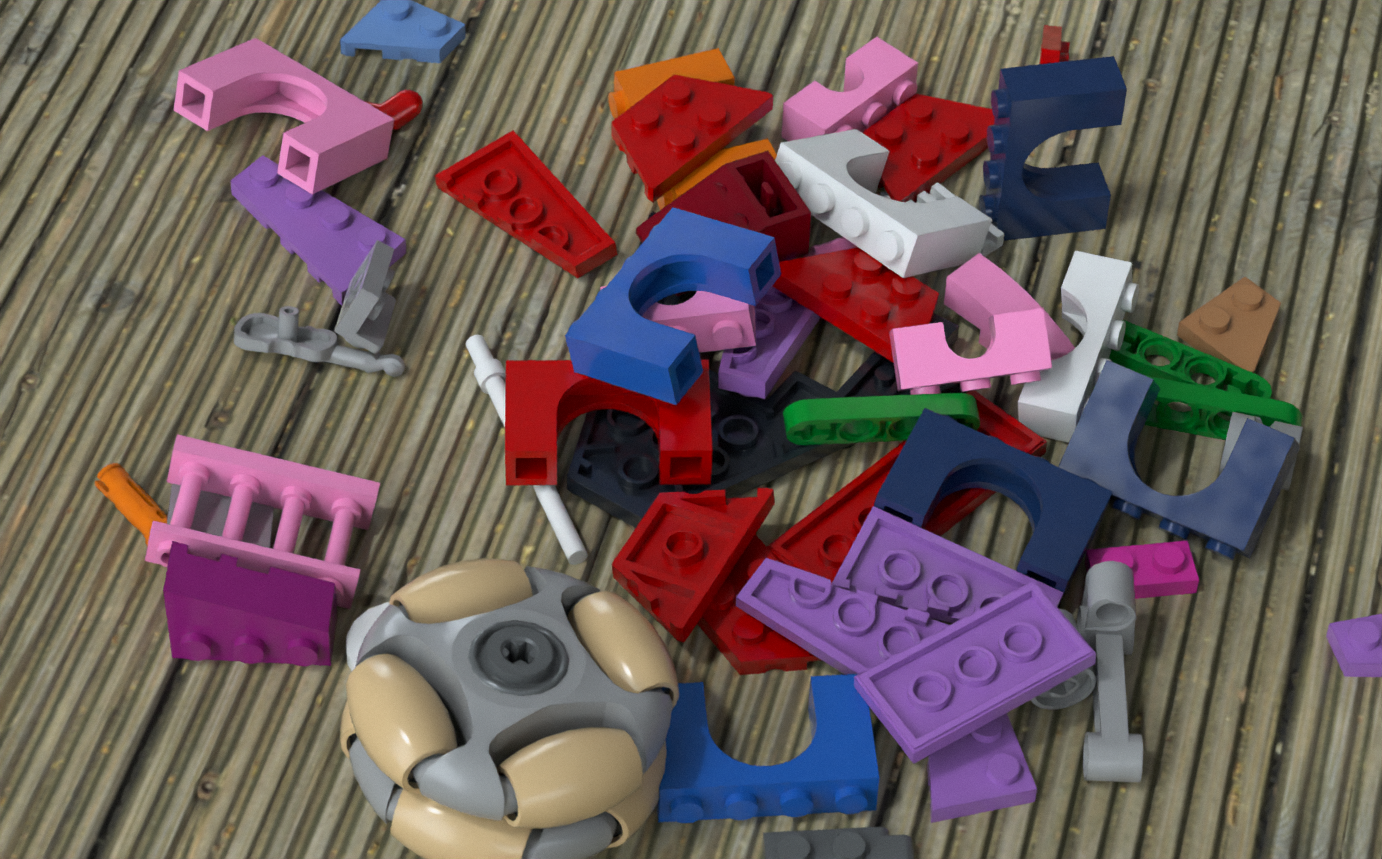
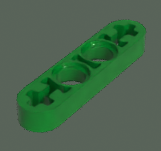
[1109,320,1272,417]
[1144,376,1303,440]
[783,393,980,445]

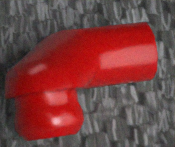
[364,90,423,130]

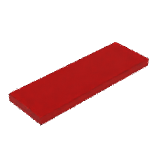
[767,391,1047,584]

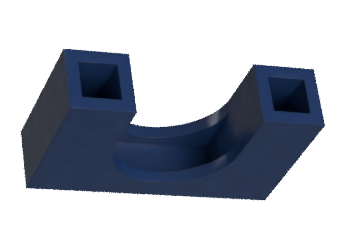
[979,56,1127,241]
[1058,360,1300,561]
[874,408,1113,608]

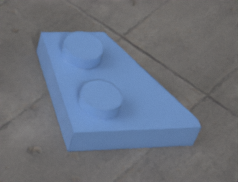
[340,0,466,63]

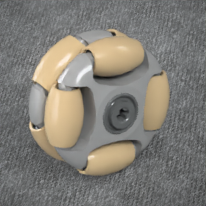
[340,558,679,859]

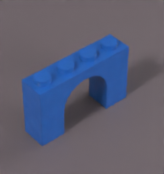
[565,207,781,405]
[657,674,880,823]

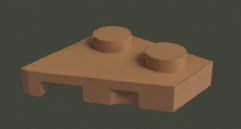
[1177,277,1281,373]

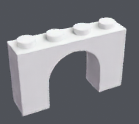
[775,129,992,278]

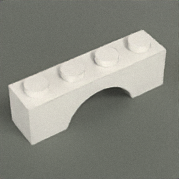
[1018,251,1139,443]

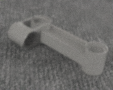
[1077,561,1143,783]

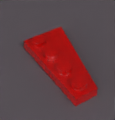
[434,130,618,278]

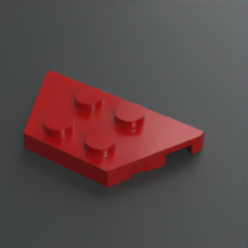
[611,74,773,203]
[862,93,995,203]
[772,247,939,363]
[611,488,775,643]
[697,534,822,675]

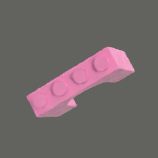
[174,38,394,194]

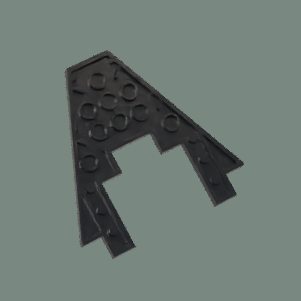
[567,211,966,528]

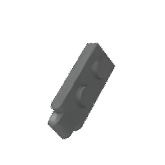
[762,827,915,859]

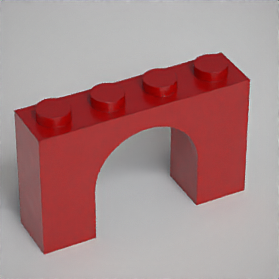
[505,360,712,486]

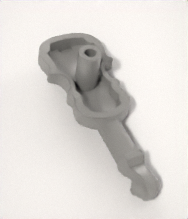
[234,306,405,377]

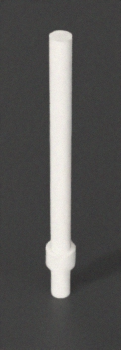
[465,335,588,565]

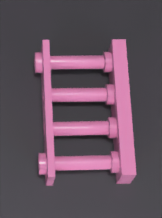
[145,434,380,609]

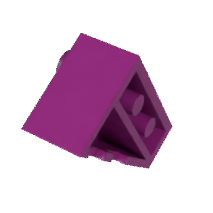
[163,541,338,666]

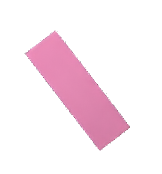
[944,253,1075,360]

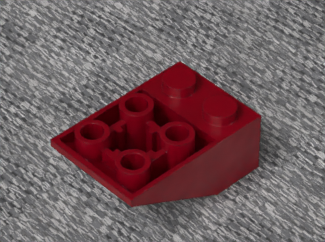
[636,151,811,296]

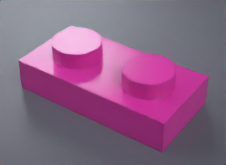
[1084,541,1199,599]

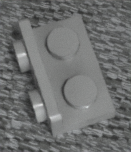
[334,240,396,354]

